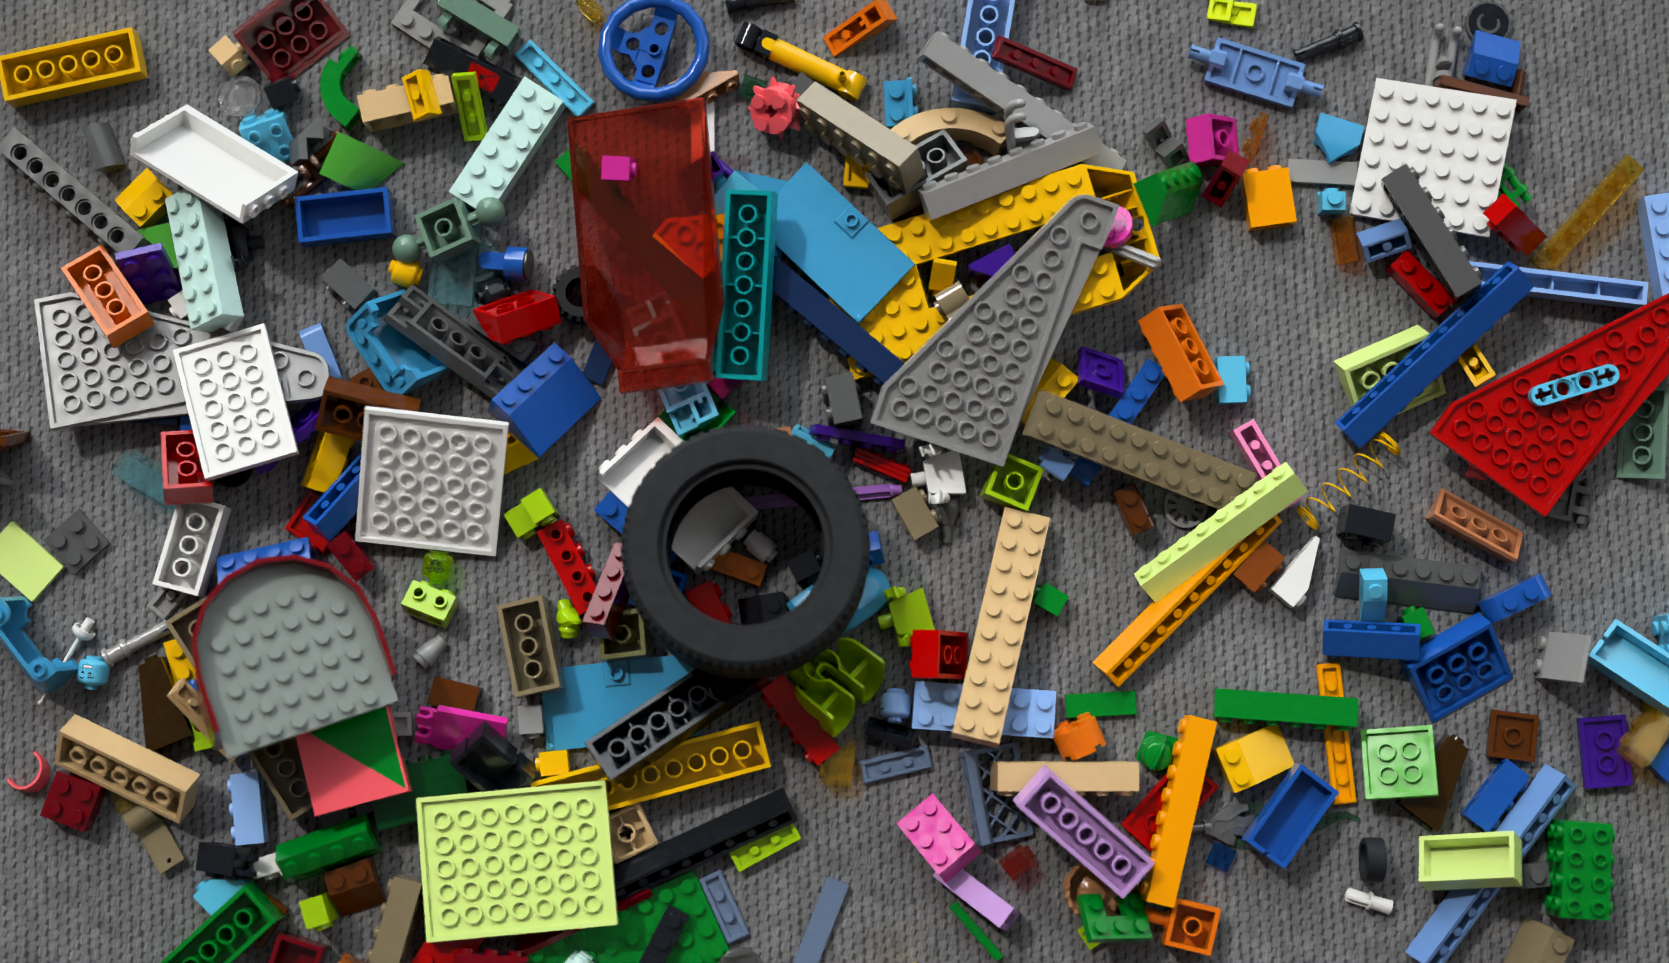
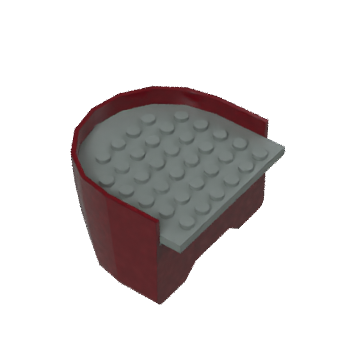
[191,554,399,759]

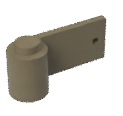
[123,805,186,874]

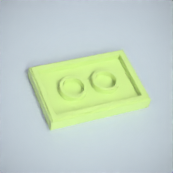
[0,521,65,602]

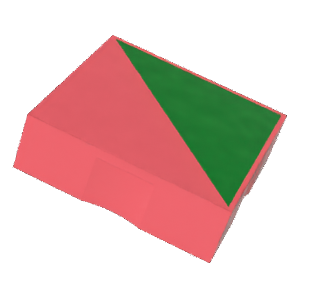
[295,705,412,817]

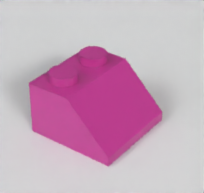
[1186,113,1239,166]

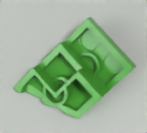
[319,132,403,190]

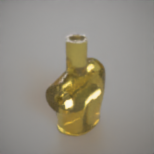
[575,0,605,24]

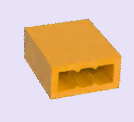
[1240,165,1297,231]

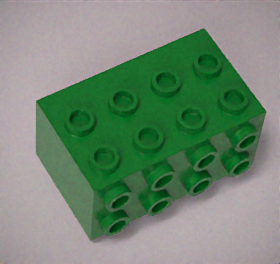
[1544,819,1616,921]

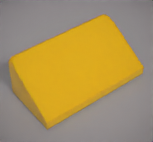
[402,69,442,122]

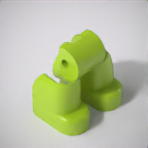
[786,638,885,737]

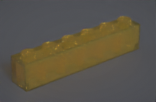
[1529,154,1645,271]

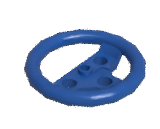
[598,0,710,102]

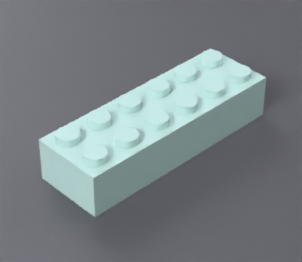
[449,76,566,211]
[165,188,244,332]

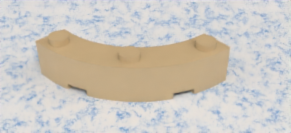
[891,108,1007,156]

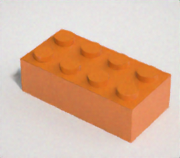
[61,244,155,348]
[1138,304,1225,403]

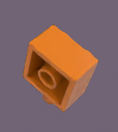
[1145,897,1221,956]

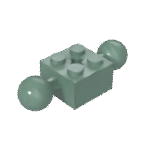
[392,197,505,264]

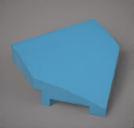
[1313,112,1364,164]

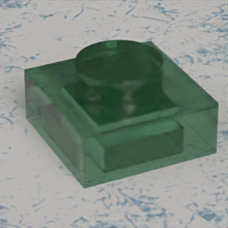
[738,74,767,101]

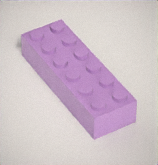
[1013,764,1155,899]

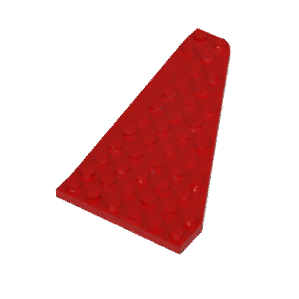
[1428,293,1669,517]

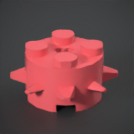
[748,77,801,139]

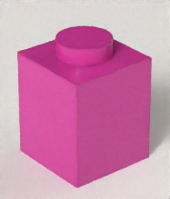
[601,156,638,182]

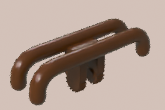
[281,130,342,208]

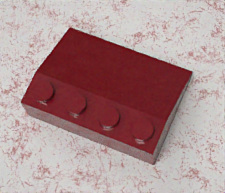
[232,0,351,82]

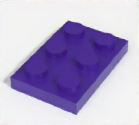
[115,242,183,305]
[1576,714,1633,789]

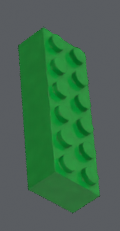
[160,881,284,963]

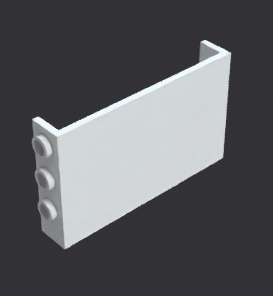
[130,105,298,224]
[598,417,758,575]

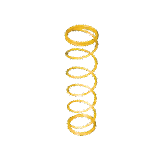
[1296,432,1401,530]

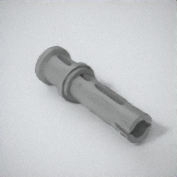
[101,619,171,668]

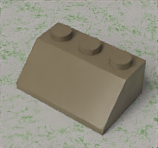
[1503,916,1575,963]

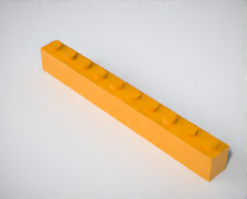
[1092,515,1282,687]

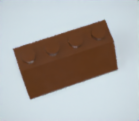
[315,376,421,441]

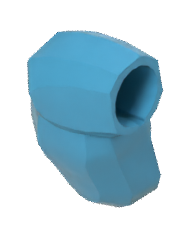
[786,567,891,634]

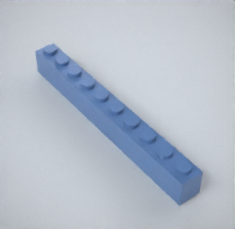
[1405,764,1576,963]

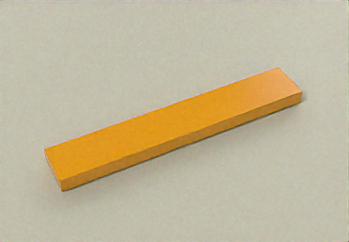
[1316,662,1357,805]

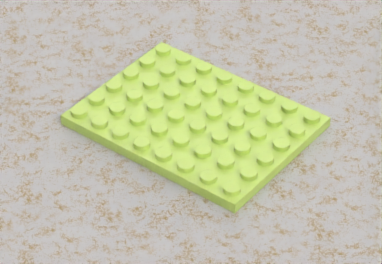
[416,780,618,943]

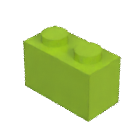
[299,892,339,932]

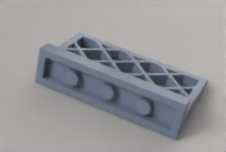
[959,742,1034,846]

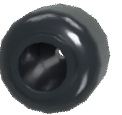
[474,277,511,305]

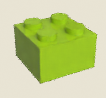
[979,453,1044,512]

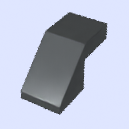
[289,116,324,166]
[1142,116,1190,169]

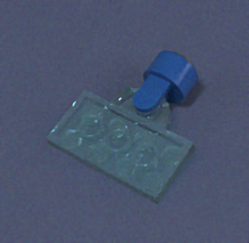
[428,224,534,307]

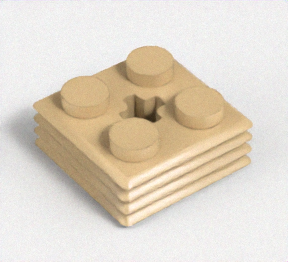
[609,802,658,864]

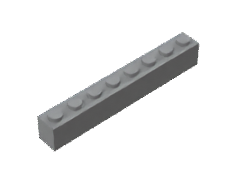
[917,122,1103,220]

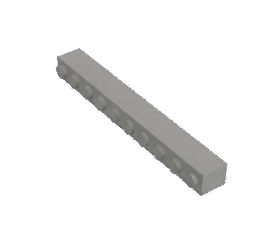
[917,31,1127,170]

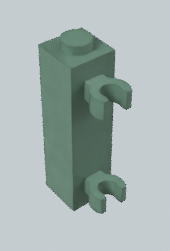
[436,0,522,61]

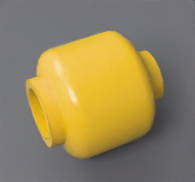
[387,260,424,289]

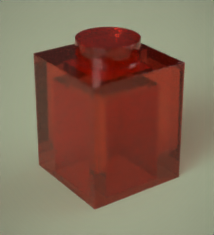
[997,844,1036,881]

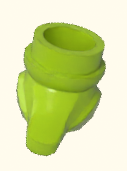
[556,599,582,638]

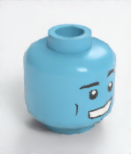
[77,655,110,690]

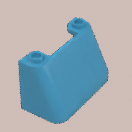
[346,289,450,395]
[0,596,79,694]

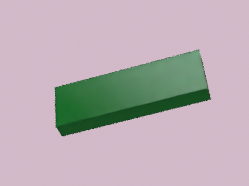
[1065,691,1137,718]
[949,900,1004,961]

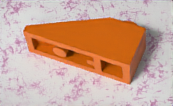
[823,0,898,57]

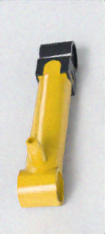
[734,22,868,102]

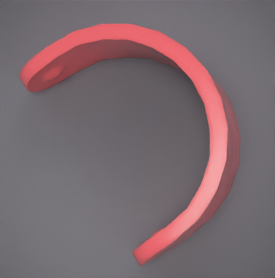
[7,751,50,793]

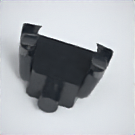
[224,214,265,272]

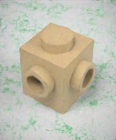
[209,35,250,77]

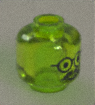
[422,549,453,584]

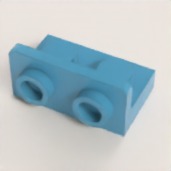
[884,77,918,128]

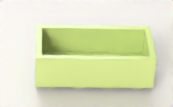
[1419,831,1522,891]

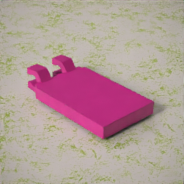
[414,705,508,750]

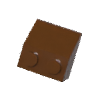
[323,857,387,917]

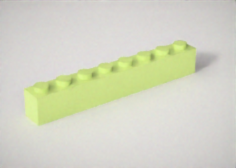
[1134,462,1308,603]

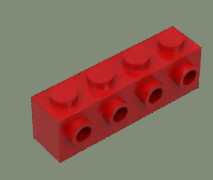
[537,519,597,616]

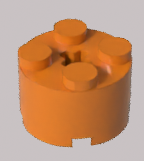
[1052,712,1106,761]

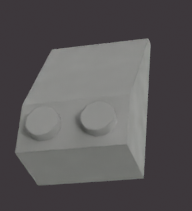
[1533,632,1591,683]

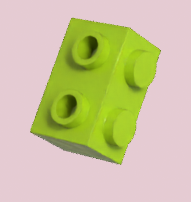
[401,580,458,629]

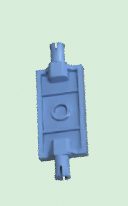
[1187,37,1324,109]

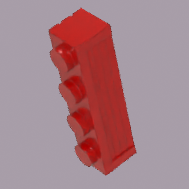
[852,447,911,484]

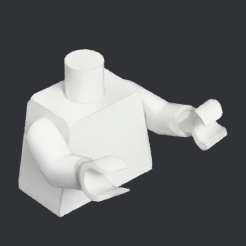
[910,443,966,504]

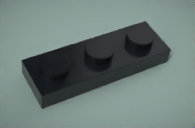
[639,904,690,963]

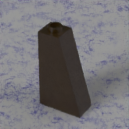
[138,654,193,752]
[1395,734,1468,832]

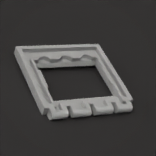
[391,0,513,56]

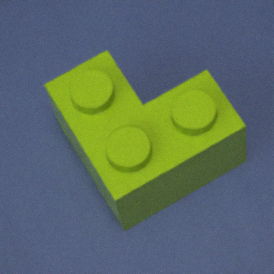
[503,488,560,540]

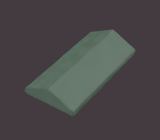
[1616,386,1669,480]

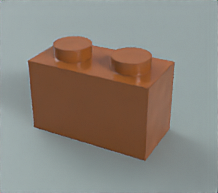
[1230,540,1285,593]

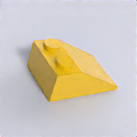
[1212,725,1294,793]

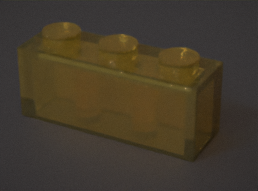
[1616,702,1669,770]

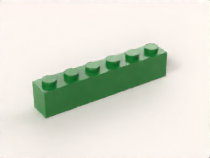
[1213,688,1359,731]

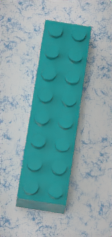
[715,189,778,381]

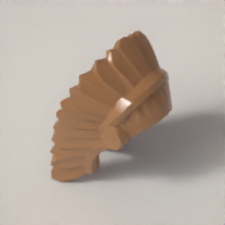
[1063,861,1141,917]

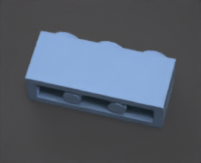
[227,771,269,846]

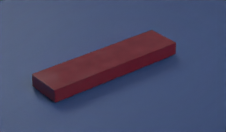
[991,35,1077,91]

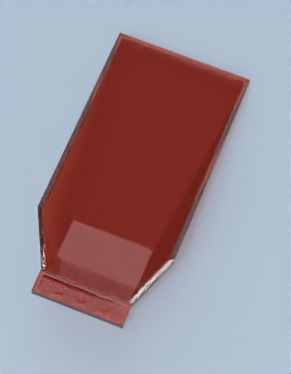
[567,97,725,394]

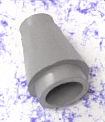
[413,635,448,669]

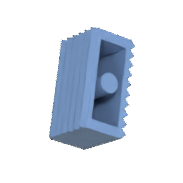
[1357,218,1412,263]
[1039,446,1075,481]

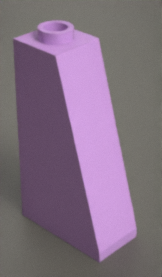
[933,869,1021,931]

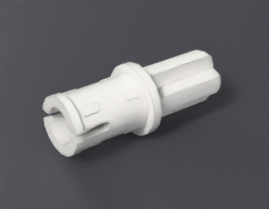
[1344,888,1393,915]

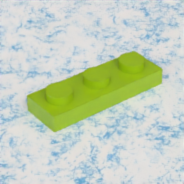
[451,72,488,141]
[729,823,801,872]

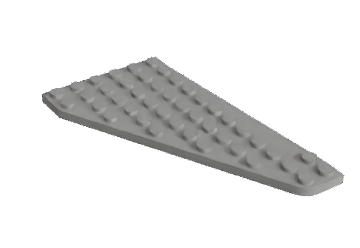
[870,194,1119,467]
[34,292,331,432]

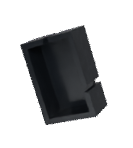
[449,721,536,792]

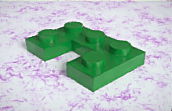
[1076,893,1153,943]

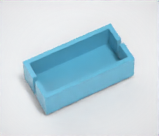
[1587,619,1669,717]

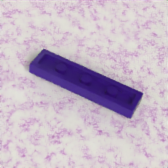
[809,424,905,454]

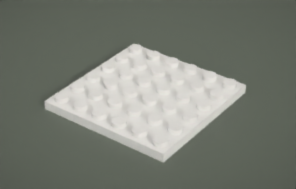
[1349,78,1517,238]
[355,406,509,556]

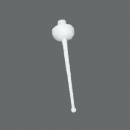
[38,617,96,705]

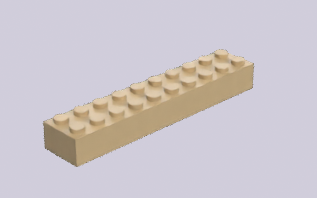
[951,507,1050,748]

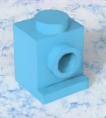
[1317,188,1346,215]

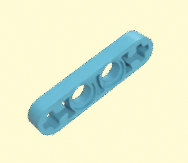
[1528,364,1620,407]

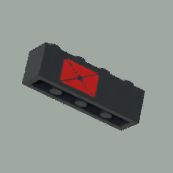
[423,36,522,106]

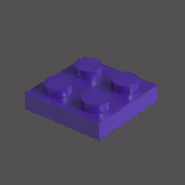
[1077,346,1124,399]

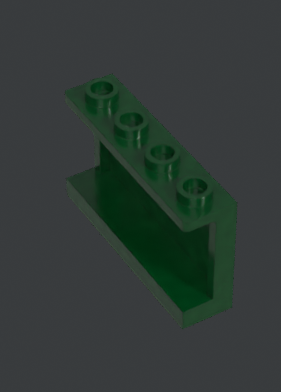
[371,750,469,830]

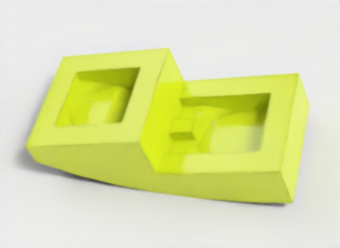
[1207,0,1257,29]

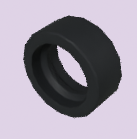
[1359,837,1387,883]

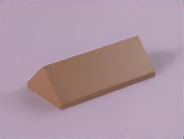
[1425,488,1523,564]

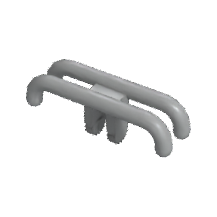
[1425,24,1463,87]
[1004,98,1040,154]

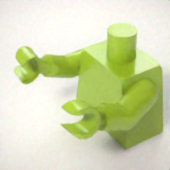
[877,586,935,647]

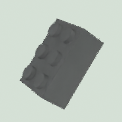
[821,372,862,429]

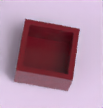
[40,770,107,832]
[269,931,329,963]

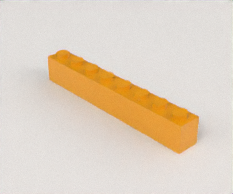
[1140,715,1217,908]

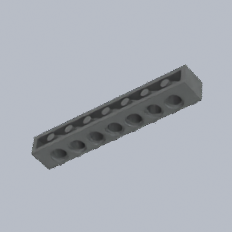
[0,127,152,257]

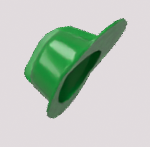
[1136,731,1178,776]

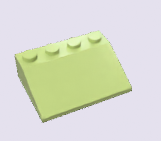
[1334,325,1446,415]

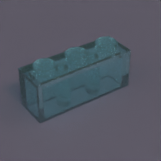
[111,449,176,509]

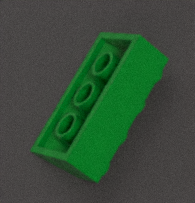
[1133,161,1202,227]
[276,814,383,883]

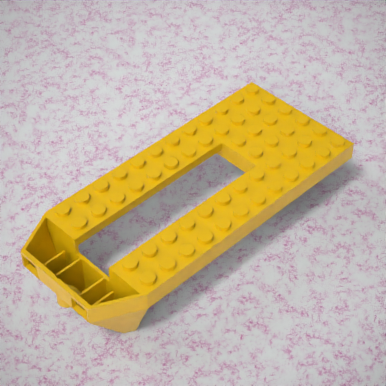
[829,164,1161,382]

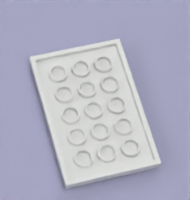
[173,323,299,481]

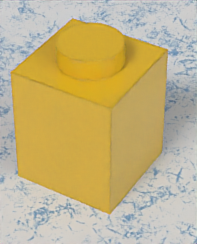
[535,749,571,776]

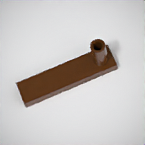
[1433,69,1529,112]

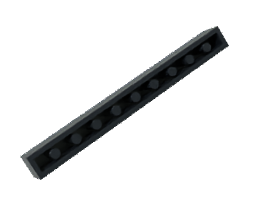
[614,788,798,903]

